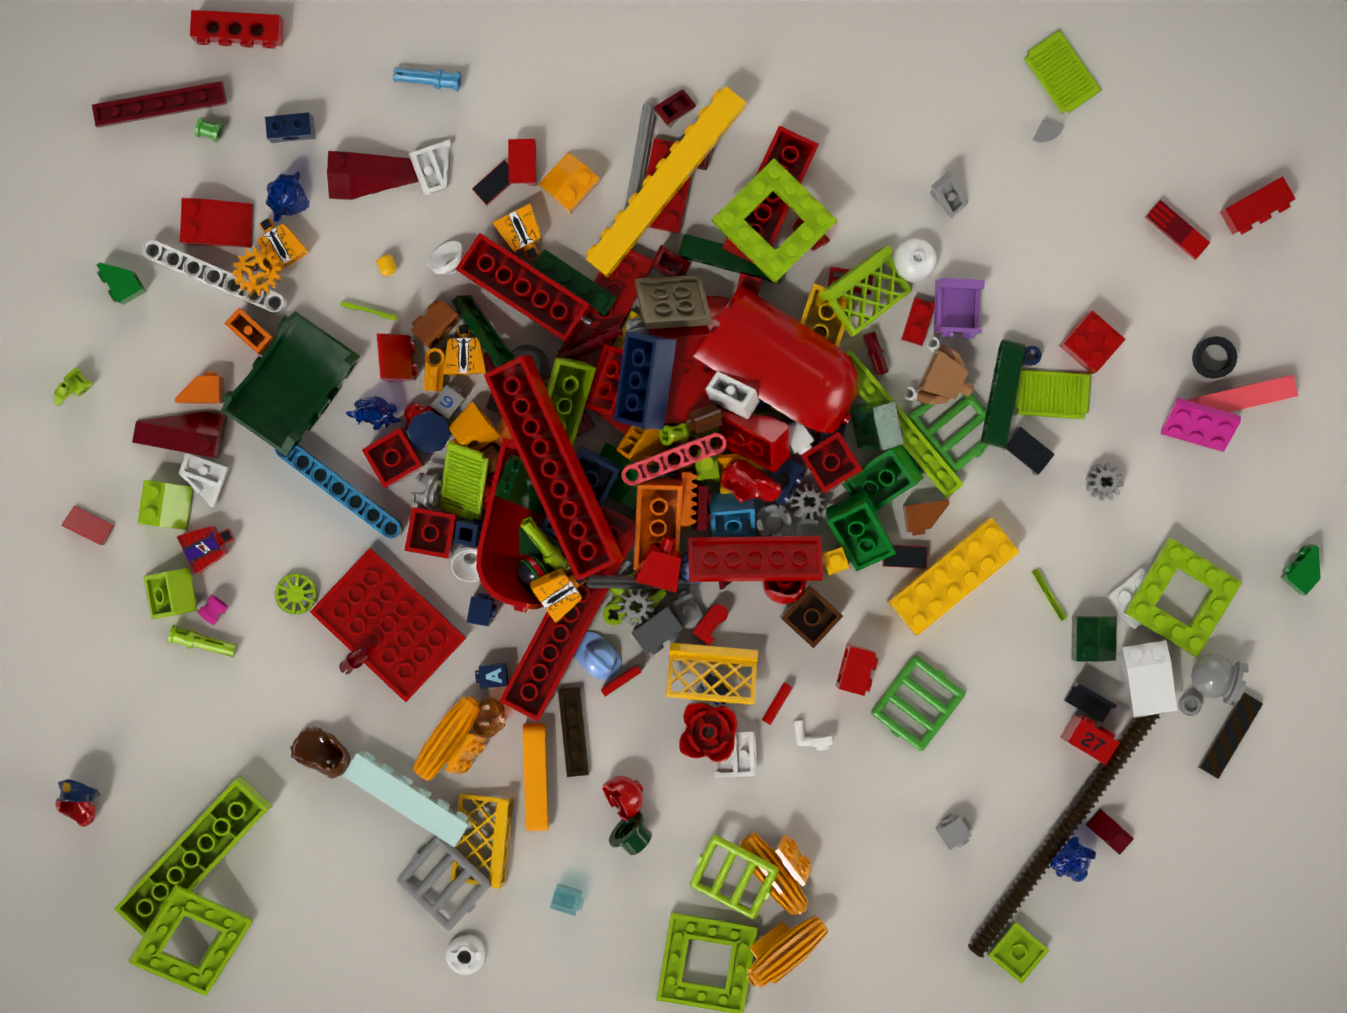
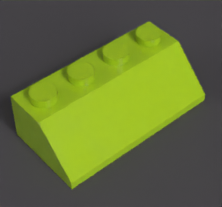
[547,358,596,447]

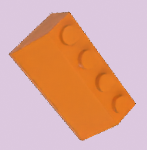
[634,478,682,570]

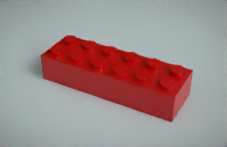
[722,126,819,264]
[455,233,593,345]

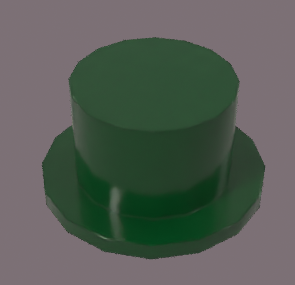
[609,812,652,855]

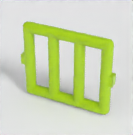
[690,834,779,919]

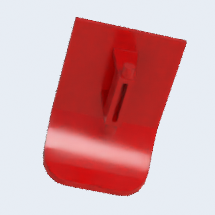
[649,296,734,424]

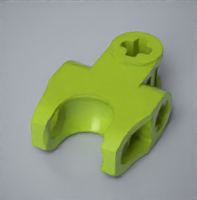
[603,572,667,626]

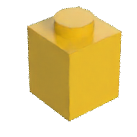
[822,547,850,575]

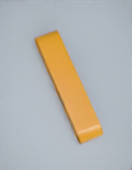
[523,723,549,831]

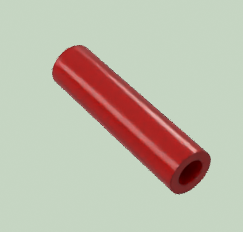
[761,682,793,725]

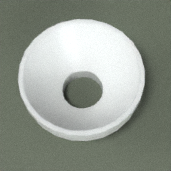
[427,241,465,275]
[451,546,480,582]
[446,934,486,975]

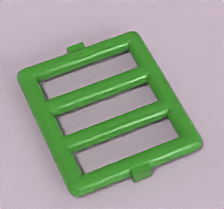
[908,394,989,473]
[871,655,965,751]

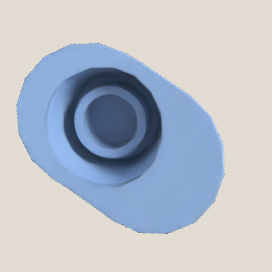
[574,632,621,679]

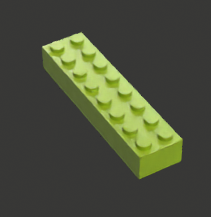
[114,776,273,936]

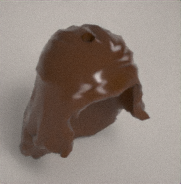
[290,726,351,779]

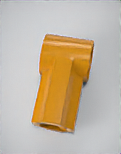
[423,348,446,392]

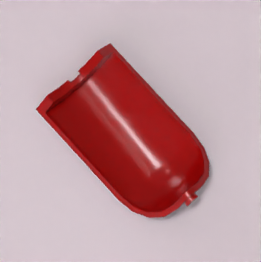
[694,285,859,433]
[476,437,566,613]

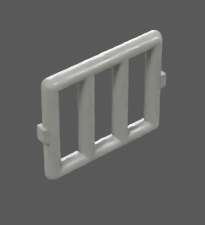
[397,836,491,931]

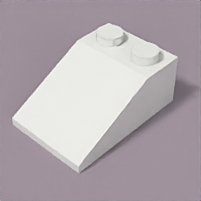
[1119,640,1178,718]

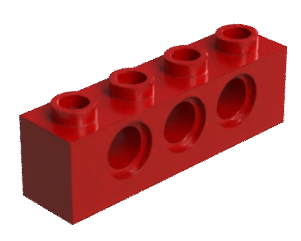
[190,10,283,49]

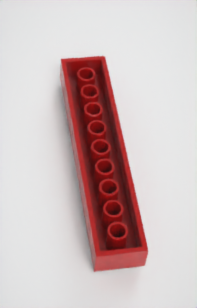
[484,355,624,581]
[499,505,636,722]

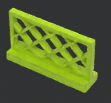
[819,245,912,337]

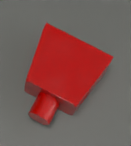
[634,536,681,592]

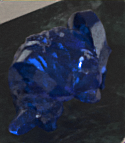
[265,172,309,222]
[346,396,401,430]
[1050,837,1096,882]

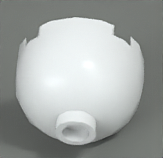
[893,238,937,283]

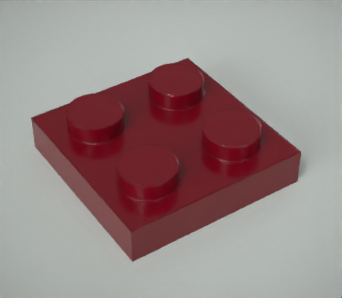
[692,486,711,531]

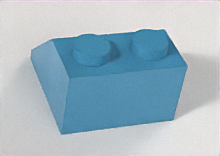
[709,493,756,537]

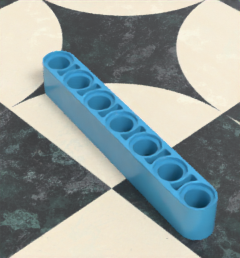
[275,444,403,538]

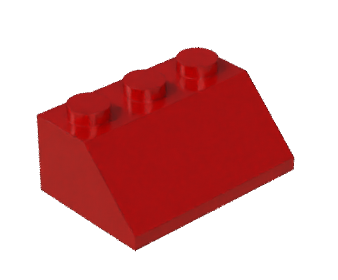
[585,345,623,418]

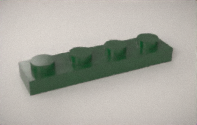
[533,249,618,317]
[452,295,515,368]

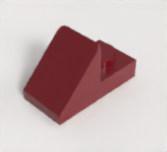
[654,89,696,128]
[1085,808,1134,855]

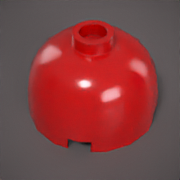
[762,581,806,605]
[602,776,643,821]

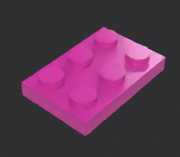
[1161,398,1241,452]

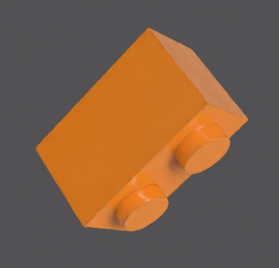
[224,307,275,355]

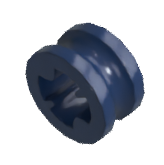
[1023,346,1042,366]

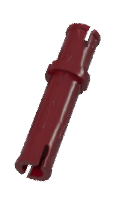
[558,322,623,359]

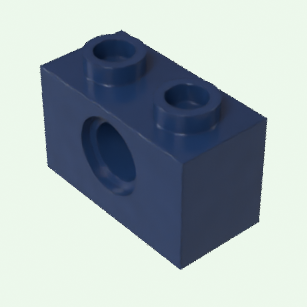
[265,112,315,143]
[768,458,805,505]

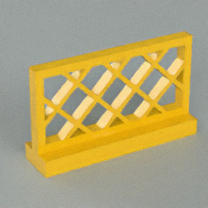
[666,643,758,705]
[451,793,513,889]

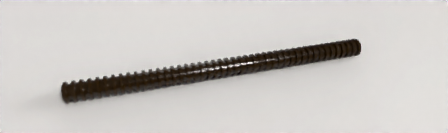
[967,713,1163,958]

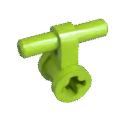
[54,367,93,406]

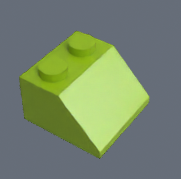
[137,480,193,530]
[143,568,197,620]

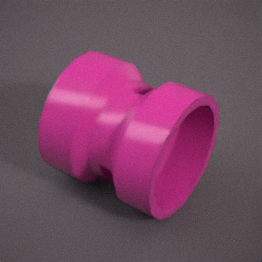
[197,595,229,625]

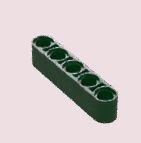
[678,234,784,284]
[981,339,1025,448]

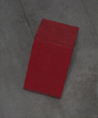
[651,245,691,277]

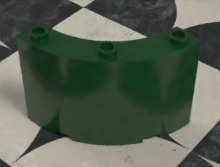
[221,311,361,456]

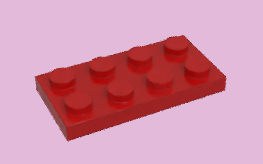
[646,138,691,234]

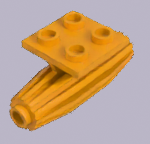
[412,695,487,781]
[738,832,812,916]
[747,916,828,988]

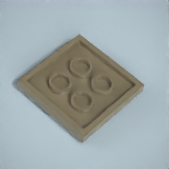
[635,275,711,330]

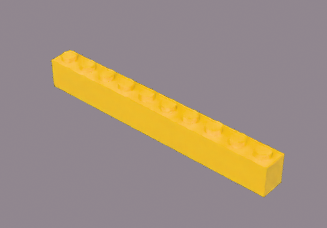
[586,86,747,278]

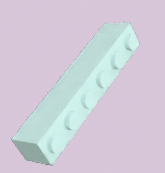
[343,751,472,847]

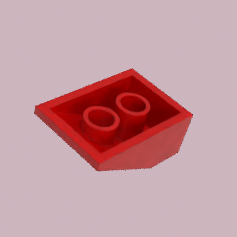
[180,198,253,248]
[377,333,418,383]
[719,412,790,473]

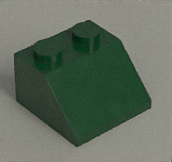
[1071,616,1117,662]

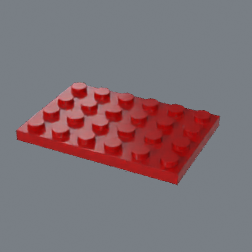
[310,548,467,702]

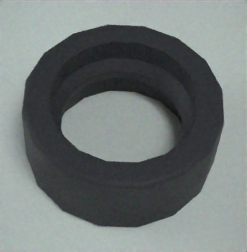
[1192,336,1238,379]

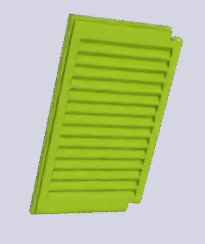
[1024,29,1102,114]
[1014,369,1091,419]
[439,441,489,521]

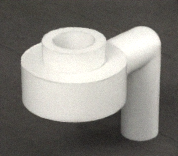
[794,720,833,751]

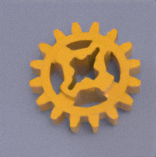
[232,247,282,296]

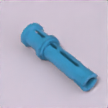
[393,67,461,91]

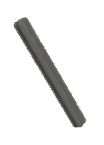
[586,575,691,590]

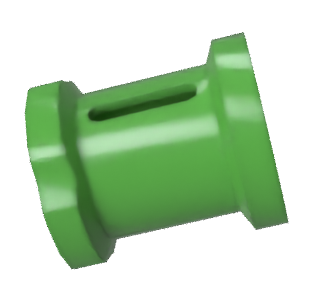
[195,117,223,142]

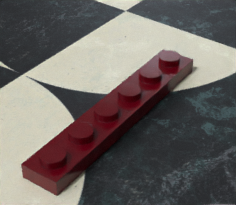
[92,81,227,128]

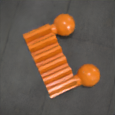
[675,468,698,530]

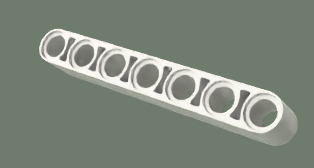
[142,240,288,314]

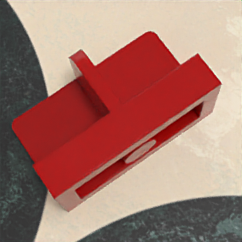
[508,138,537,186]

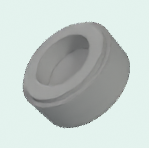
[1178,693,1202,716]

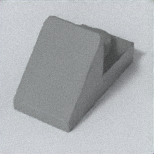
[930,172,968,218]

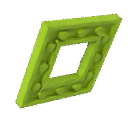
[711,159,838,283]
[1123,537,1242,658]
[128,884,253,996]
[656,912,758,1013]

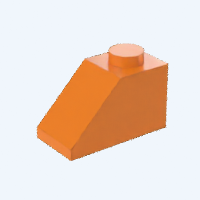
[175,372,224,404]

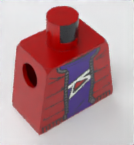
[177,526,235,574]

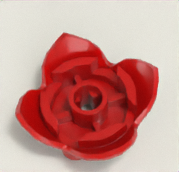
[679,702,738,762]

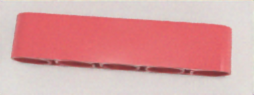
[1188,375,1299,412]
[622,432,726,485]

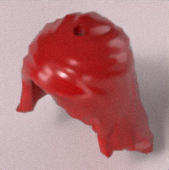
[721,459,782,503]

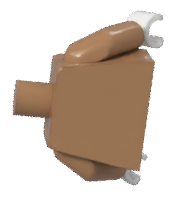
[905,337,974,405]

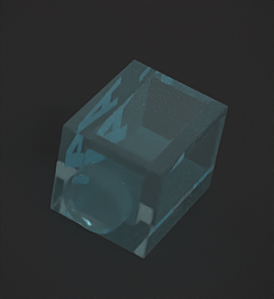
[550,883,585,916]

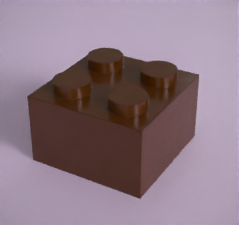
[780,585,843,649]

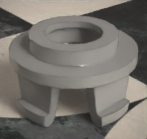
[411,472,442,510]
[755,503,792,537]

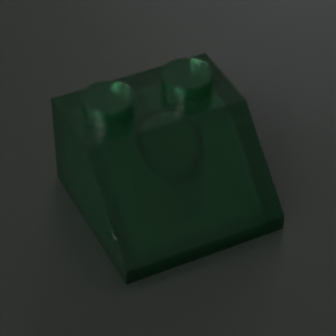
[850,400,903,451]

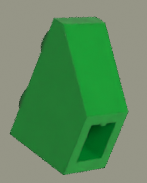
[96,262,146,305]
[1280,544,1321,595]

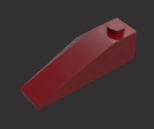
[327,151,419,200]
[132,411,227,459]

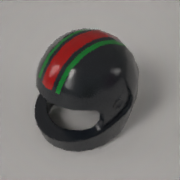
[517,554,554,596]

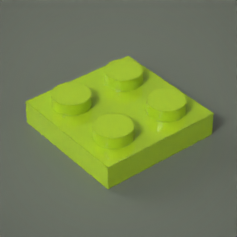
[987,921,1050,984]

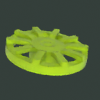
[275,573,317,615]

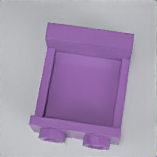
[934,278,985,338]

